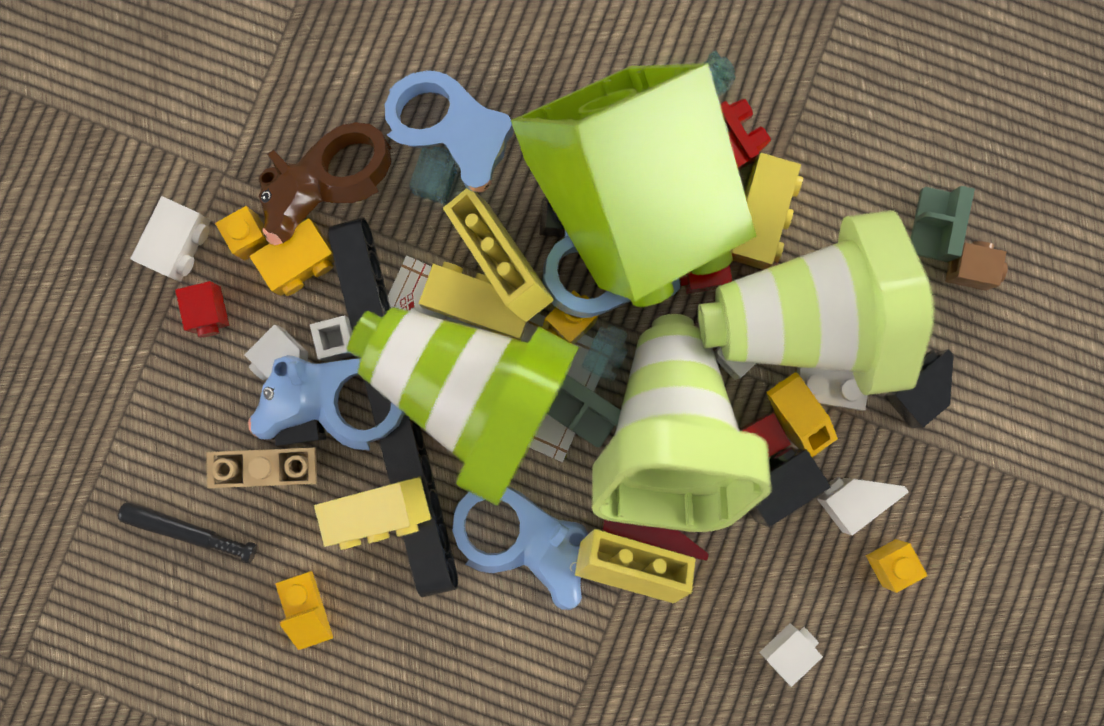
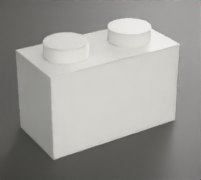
[130,196,211,282]

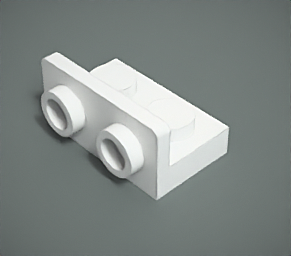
[797,367,868,411]

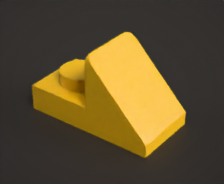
[275,570,334,650]

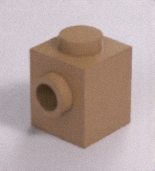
[945,241,1008,291]

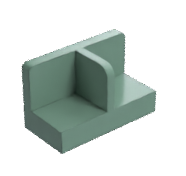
[910,186,975,262]
[546,374,621,448]

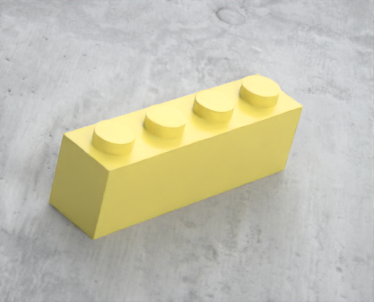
[443,188,554,322]

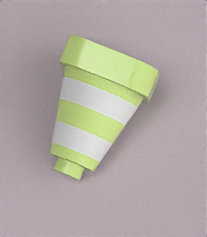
[698,210,934,395]
[592,314,771,532]

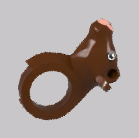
[259,122,392,245]

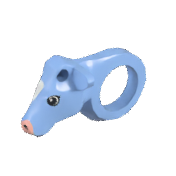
[385,70,513,192]
[248,355,404,450]

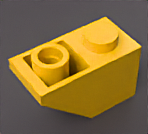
[766,372,838,457]

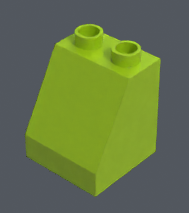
[510,63,756,307]

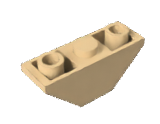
[206,448,317,488]

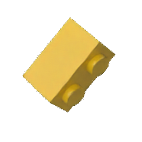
[249,218,335,296]

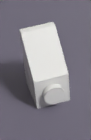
[817,477,909,535]

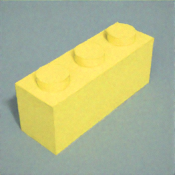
[731,153,803,270]
[418,262,528,340]
[314,477,431,550]
[574,529,696,603]

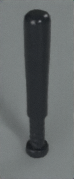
[118,502,257,564]

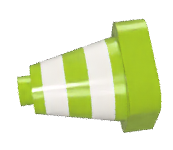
[347,307,579,506]

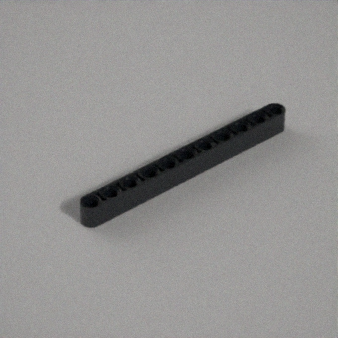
[328,217,458,597]

